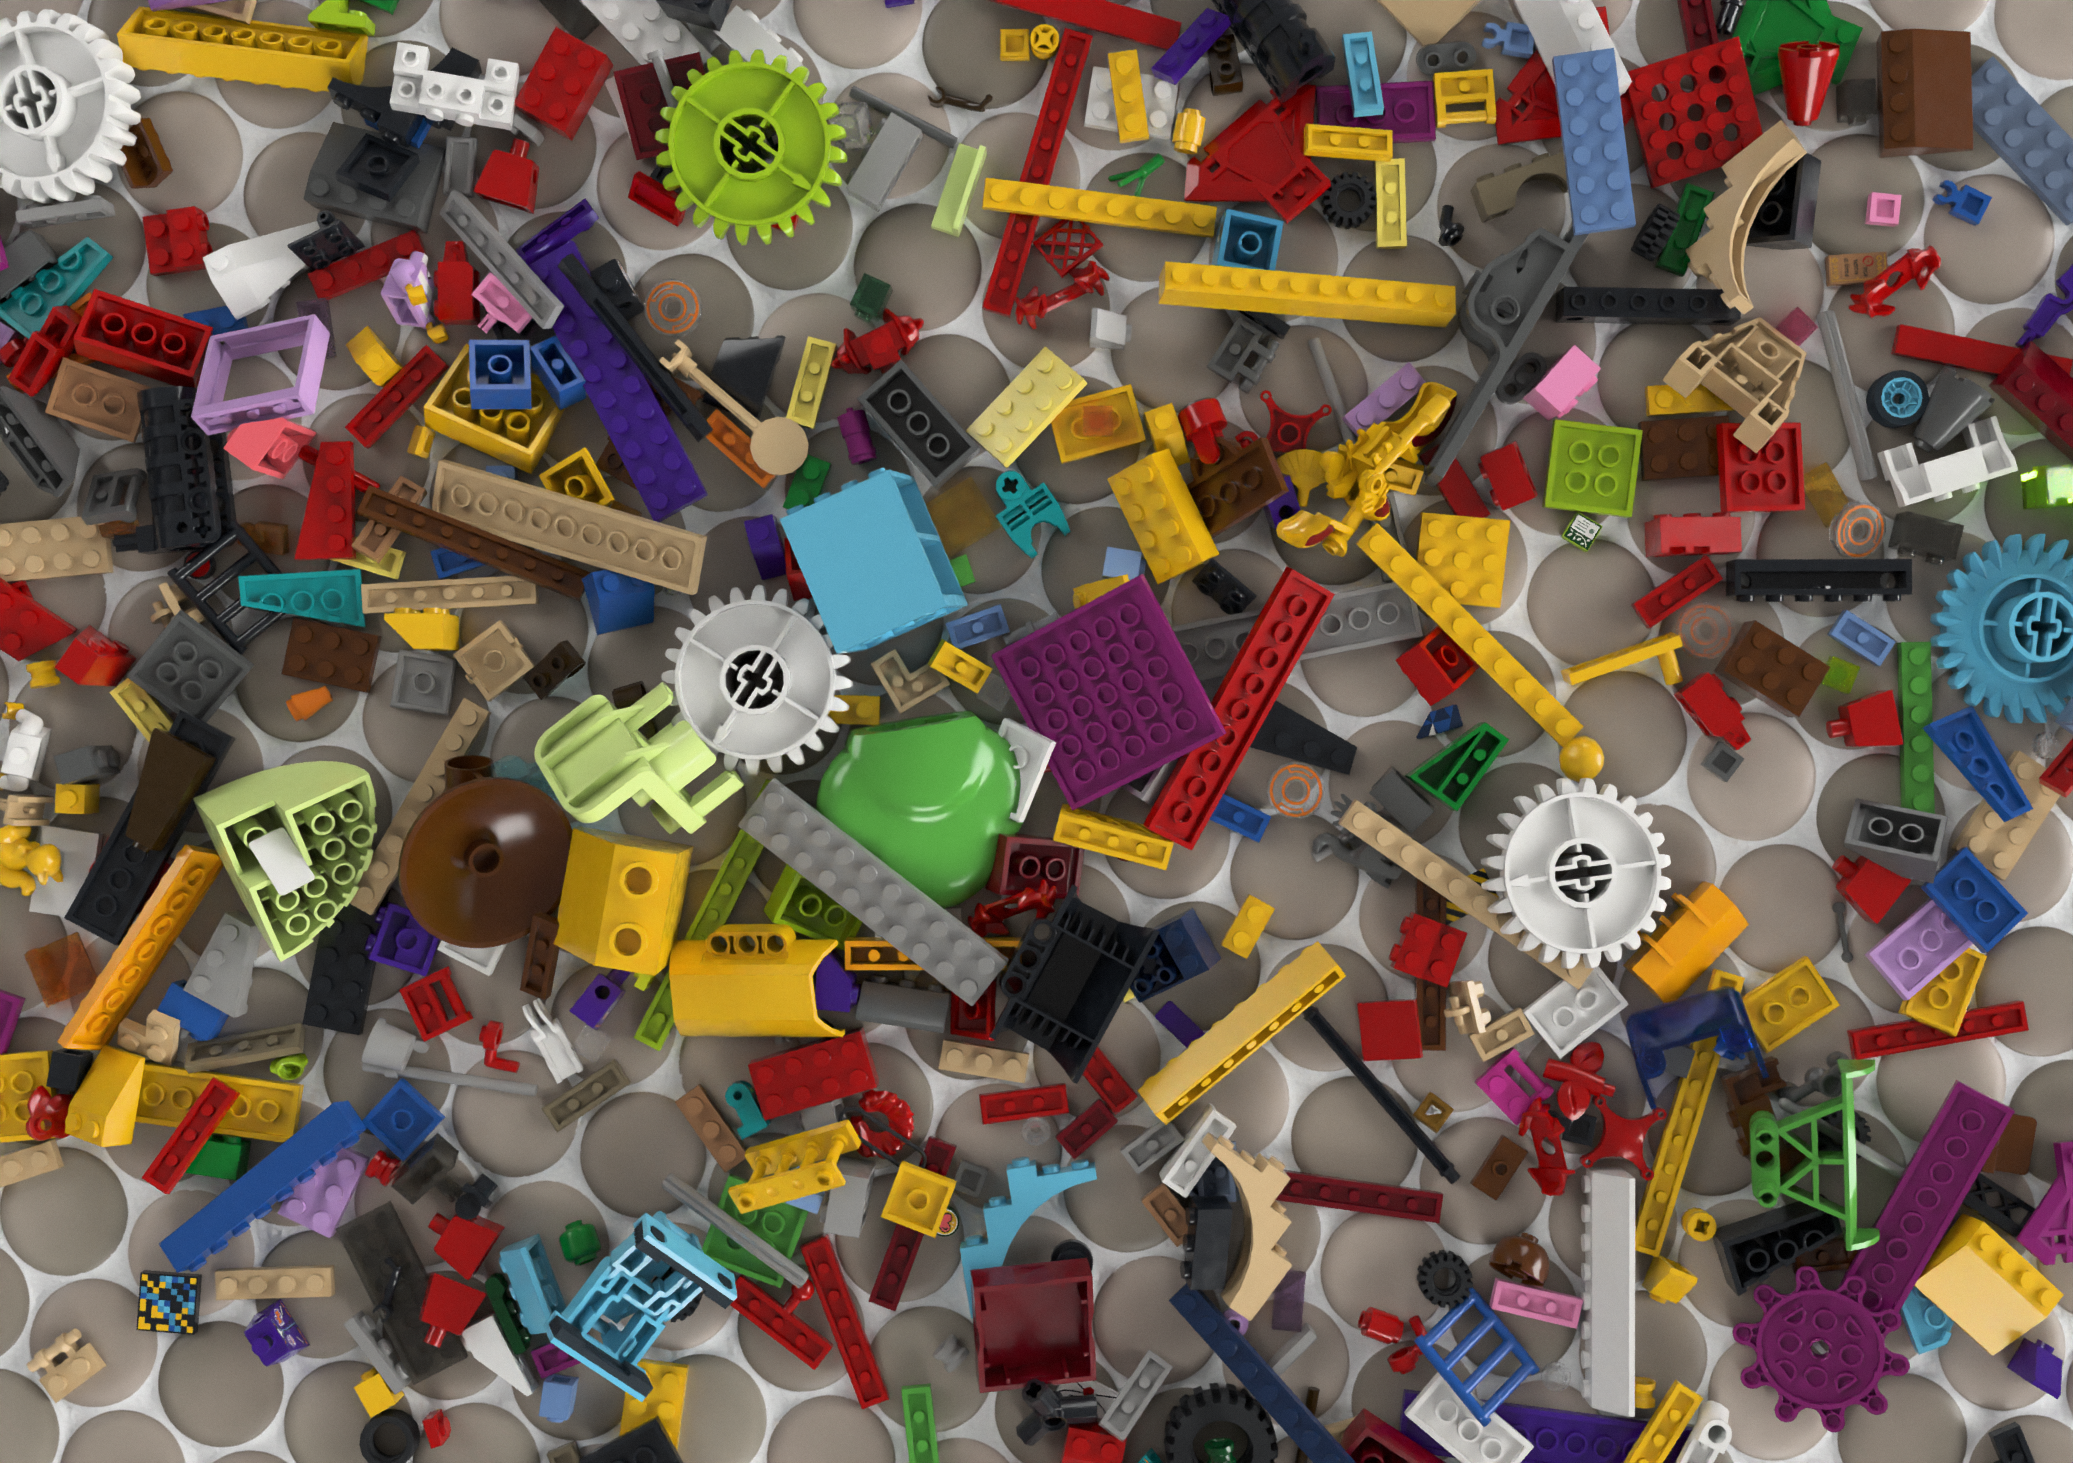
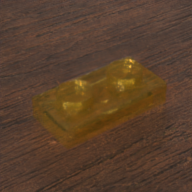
[1804,462,1855,528]

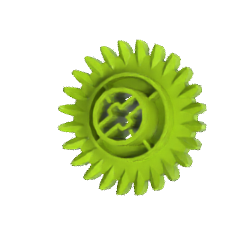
[655,49,847,245]

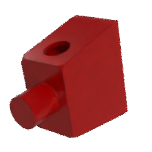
[474,138,539,214]
[1826,690,1904,747]
[1832,855,1912,924]
[428,1212,505,1281]
[419,1272,487,1348]

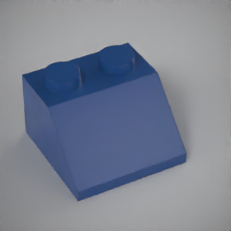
[582,569,655,635]

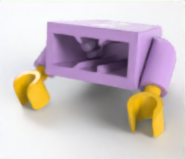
[381,251,449,344]

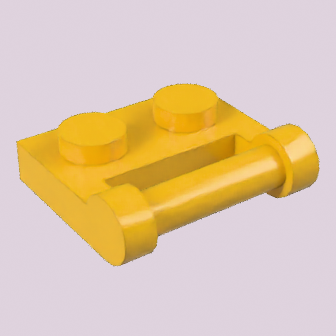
[1432,69,1496,128]

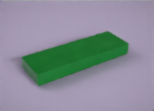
[1655,183,1715,277]

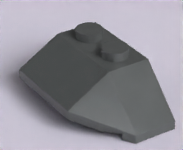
[0,386,80,497]

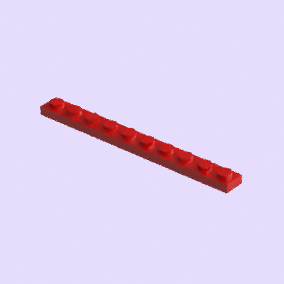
[982,28,1093,318]

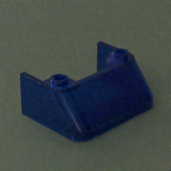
[1626,986,1769,1110]

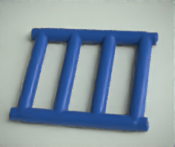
[1414,1287,1540,1427]

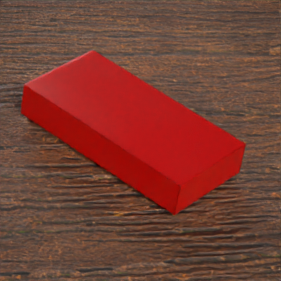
[628,171,686,227]

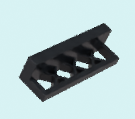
[1962,1173,2035,1238]

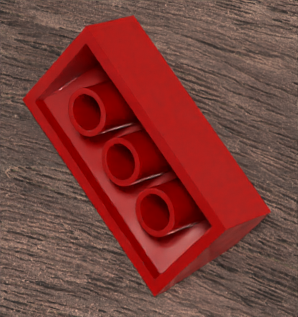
[73,289,213,388]

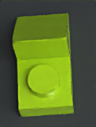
[308,0,376,36]

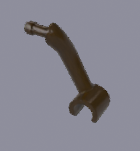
[928,86,993,112]

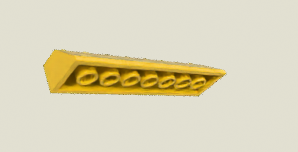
[117,6,368,92]

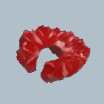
[850,1089,915,1159]

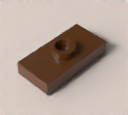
[1470,1135,1528,1201]

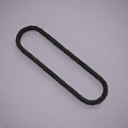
[838,1106,927,1168]

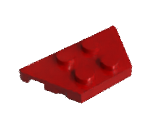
[0,578,78,661]

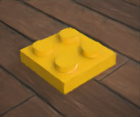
[881,1160,957,1238]

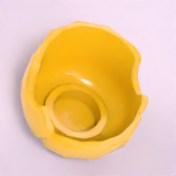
[1559,735,1604,782]

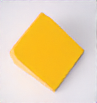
[407,425,436,459]

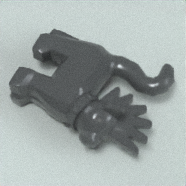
[1312,794,1419,889]

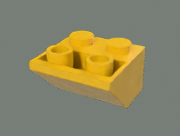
[384,608,459,651]

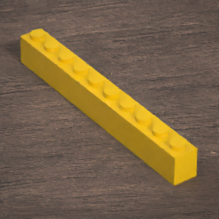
[1158,261,1456,328]

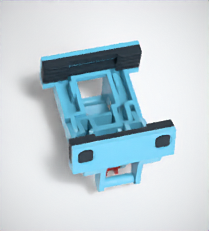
[543,1211,737,1402]

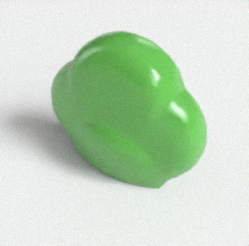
[816,710,1029,909]

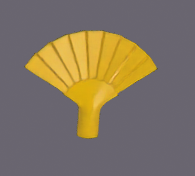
[1276,449,1326,507]

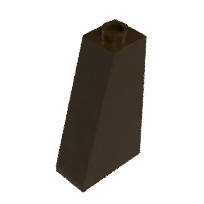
[125,728,216,853]

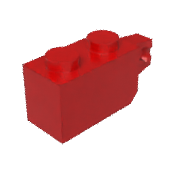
[433,241,481,325]
[1673,672,1751,750]

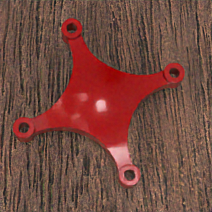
[1260,390,1332,453]
[1579,1095,1667,1181]

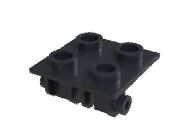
[287,210,365,271]
[1192,558,1257,615]

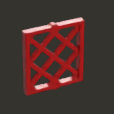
[1033,219,1103,278]

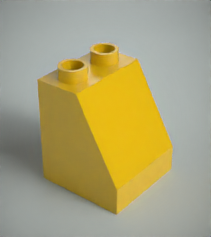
[553,826,694,976]

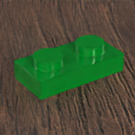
[783,455,832,510]

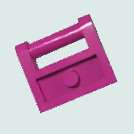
[1475,1047,1554,1126]

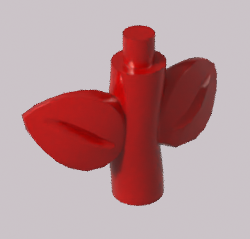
[1543,1042,1616,1121]

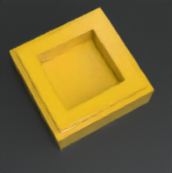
[1000,29,1030,61]

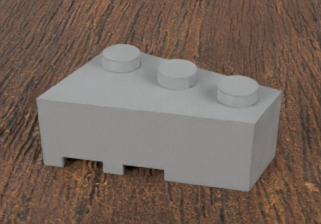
[183,910,261,1018]

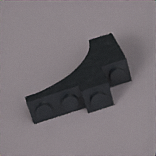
[328,47,482,148]

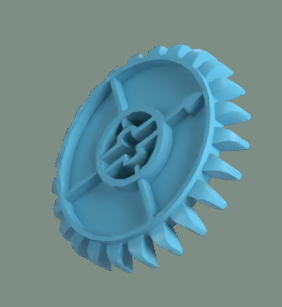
[1930,533,2073,723]

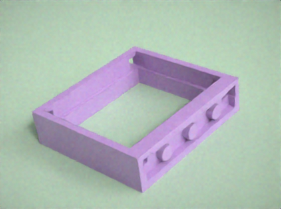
[191,314,330,435]

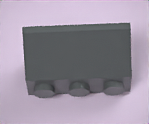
[855,974,951,1033]

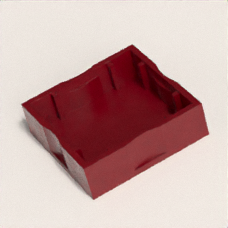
[970,1258,1096,1393]

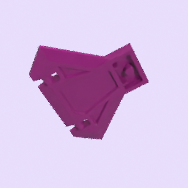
[2016,1140,2073,1265]

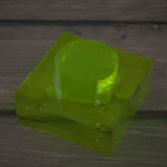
[1820,656,1861,694]

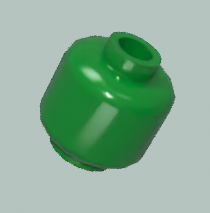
[559,1220,602,1266]

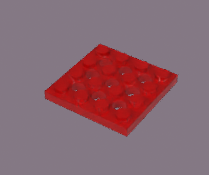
[1626,36,1763,189]

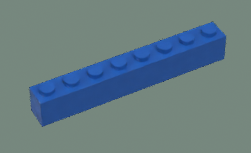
[159,1100,367,1273]

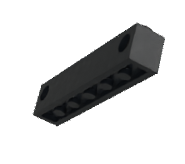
[1556,287,1741,326]
[1726,559,1912,602]

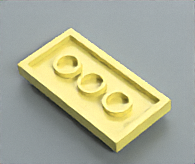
[966,346,1087,469]

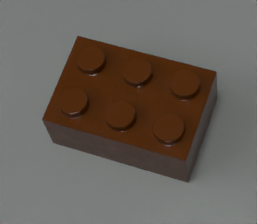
[1714,620,1831,717]

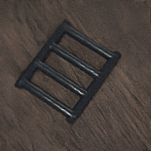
[167,520,286,655]

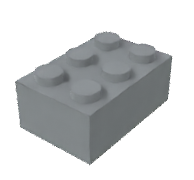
[820,1156,876,1238]

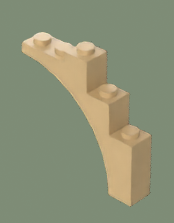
[1685,120,1807,314]
[1202,1132,1292,1321]

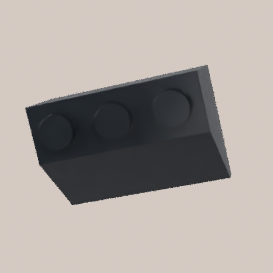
[1746,153,1821,250]

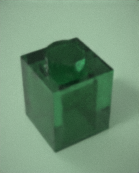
[850,273,893,323]

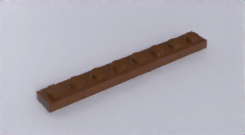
[357,485,591,602]

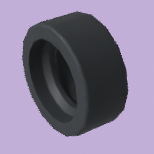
[359,1409,420,1463]

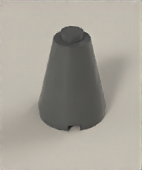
[1913,368,1995,453]

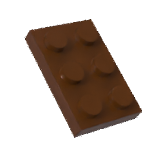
[1638,415,1729,481]
[281,617,382,693]

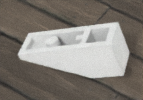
[462,1311,539,1396]

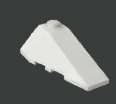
[203,221,320,320]

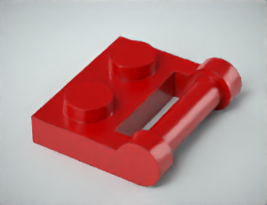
[399,966,473,1042]

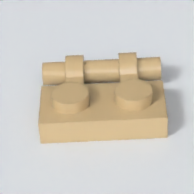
[27,1328,107,1403]

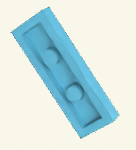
[1342,31,1384,117]

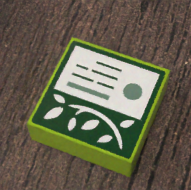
[1561,511,1603,552]

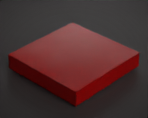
[1357,998,1423,1061]

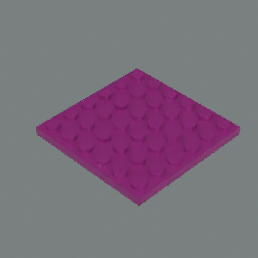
[991,574,1226,811]

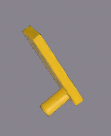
[1561,632,1683,685]

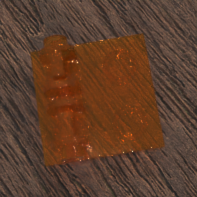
[24,932,97,1008]

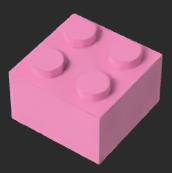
[1523,345,1601,421]

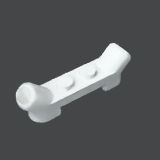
[1675,1400,1732,1463]

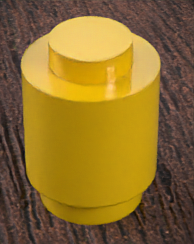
[1172,108,1206,154]

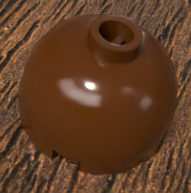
[1489,1233,1550,1288]

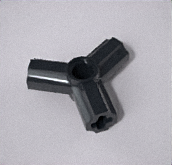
[1016,1378,1098,1446]

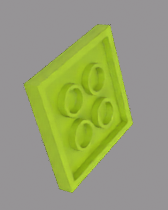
[1542,419,1643,518]

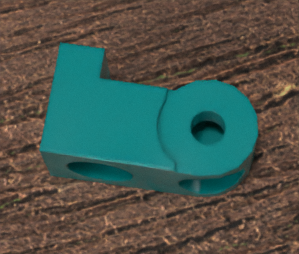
[725,1080,772,1140]

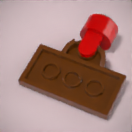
[1178,397,1289,539]

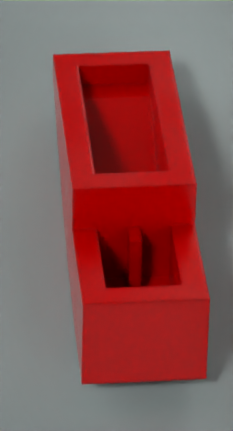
[8,305,82,397]

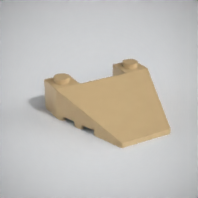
[1663,317,1807,453]

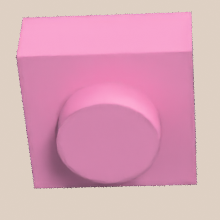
[1865,192,1902,227]

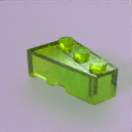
[2021,464,2073,509]

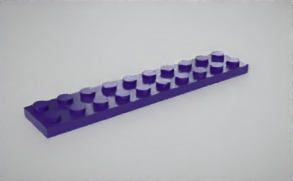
[528,240,708,522]
[1398,1389,1693,1463]

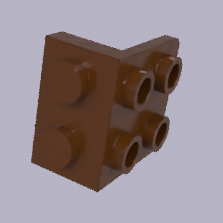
[1981,1114,2037,1175]

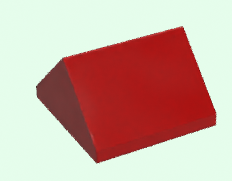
[950,977,997,1041]

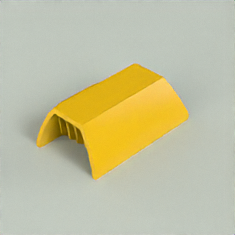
[669,924,845,1037]

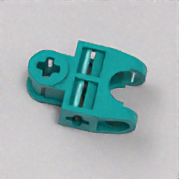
[996,471,1071,559]

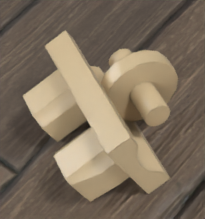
[150,582,205,628]
[1444,980,1492,1034]

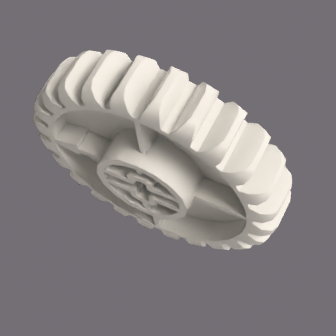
[0,9,141,204]

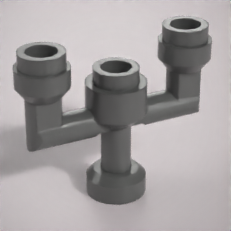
[1777,1051,1849,1103]

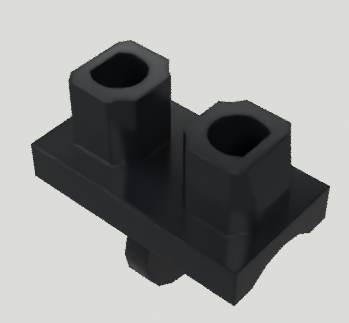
[455,1173,498,1220]

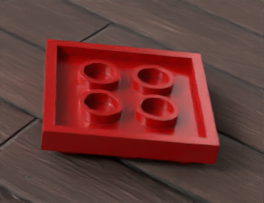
[1716,423,1805,513]

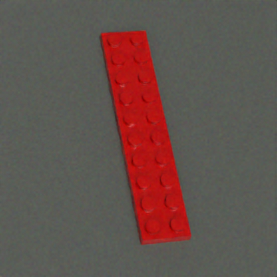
[1143,566,1335,850]

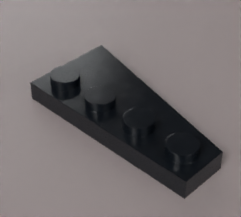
[1250,701,1357,775]

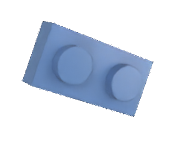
[945,604,1010,649]
[1827,610,1896,666]

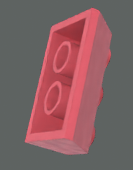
[223,417,317,479]

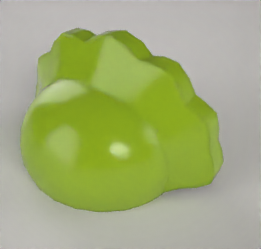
[270,1053,308,1080]

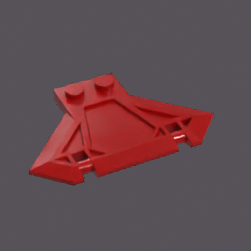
[1495,6,1632,145]
[1184,85,1331,224]

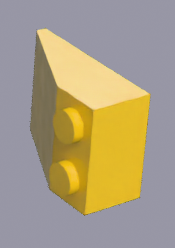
[65,1045,145,1147]

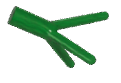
[1108,153,1165,197]

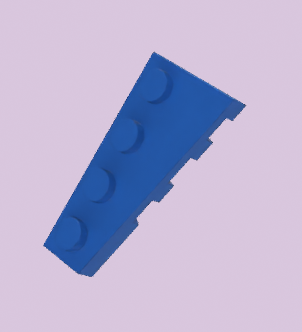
[1922,706,2033,822]

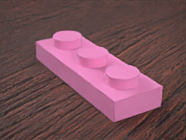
[1489,1277,1583,1329]

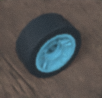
[1866,370,1929,428]

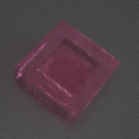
[1775,307,1818,346]

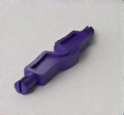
[2015,263,2073,349]

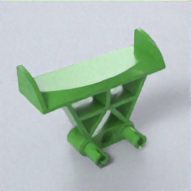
[1749,1059,1880,1251]

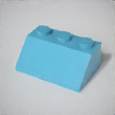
[499,1234,567,1335]

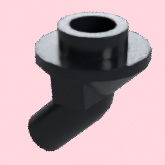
[1438,205,1465,247]

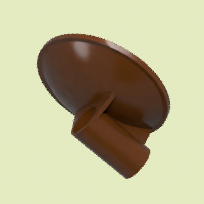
[398,755,573,948]

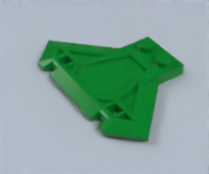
[1731,0,1863,96]

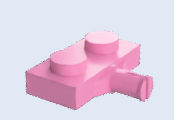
[471,272,532,334]

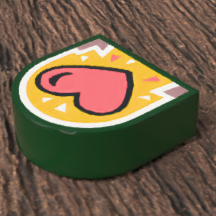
[937,1206,960,1237]

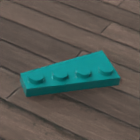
[0,237,114,339]
[238,569,366,627]

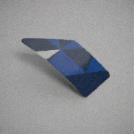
[1416,704,1463,739]

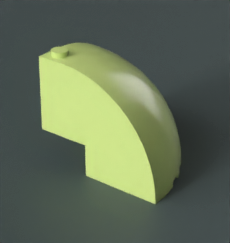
[193,761,377,962]

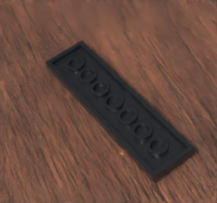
[64,710,236,946]

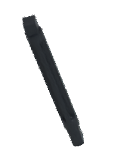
[558,253,713,442]

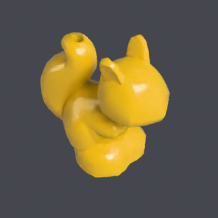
[0,825,64,896]

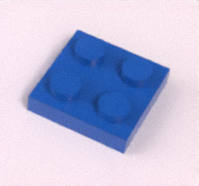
[362,1078,445,1162]

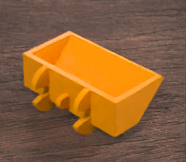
[1623,881,1749,1008]

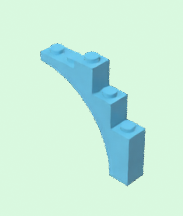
[960,1157,1097,1318]

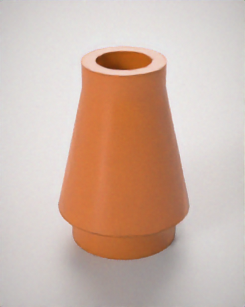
[286,685,333,722]

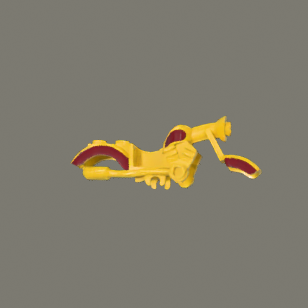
[1276,382,1457,557]

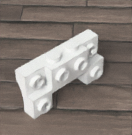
[390,42,520,130]
[1877,416,2018,508]

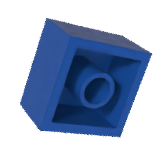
[469,340,532,409]

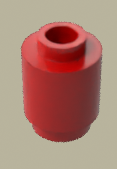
[1358,1307,1404,1344]

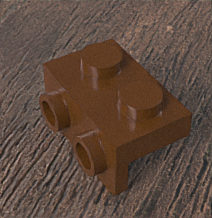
[120,118,173,189]

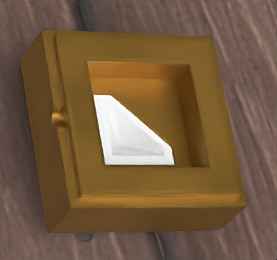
[1412,1091,1454,1133]

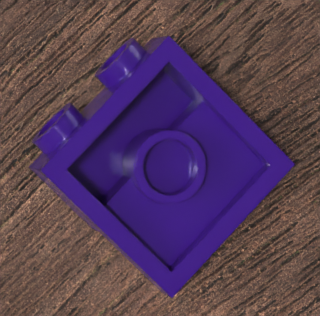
[364,901,440,976]

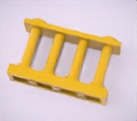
[728,1119,861,1214]

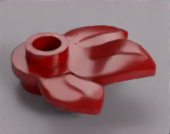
[26,1085,74,1141]

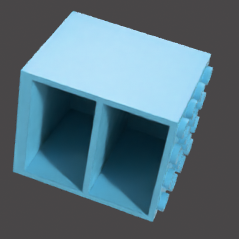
[780,468,968,654]

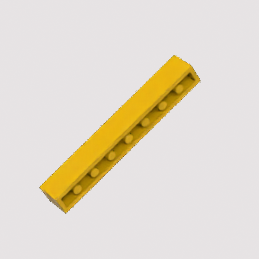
[1137,941,1346,1125]

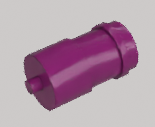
[837,407,877,465]

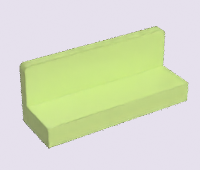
[931,143,987,237]

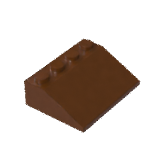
[1876,29,1973,158]

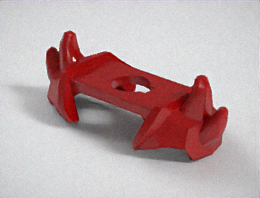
[1849,245,1941,318]
[1015,261,1110,329]
[831,308,924,375]
[967,879,1057,938]
[1518,1097,1575,1196]

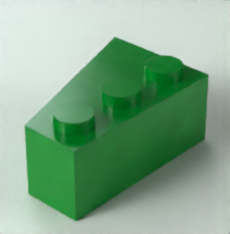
[1405,722,1509,811]

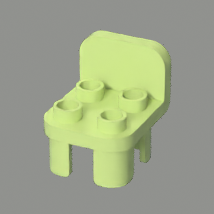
[534,682,745,834]

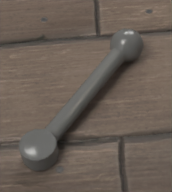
[1832,902,1853,963]

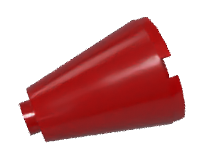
[1778,41,1840,126]

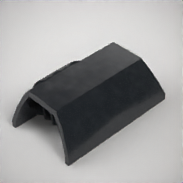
[989,884,1159,1084]

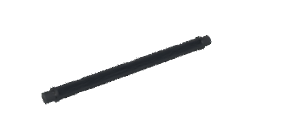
[1302,1005,1460,1184]

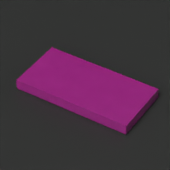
[1316,80,1436,143]

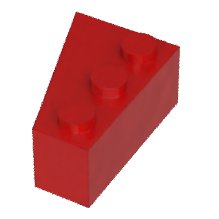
[1644,512,1742,558]
[55,625,137,687]

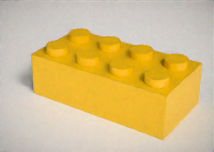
[1107,448,1220,584]

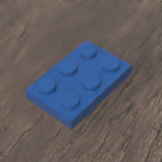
[1921,847,2028,953]

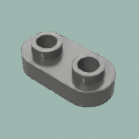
[1416,41,1476,75]
[1495,352,1547,405]

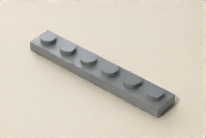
[439,190,564,329]

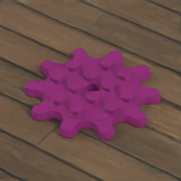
[1732,1266,1910,1433]

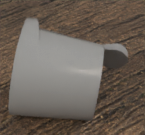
[362,1017,430,1072]

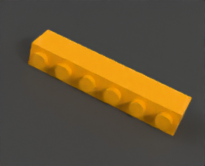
[845,937,1022,970]

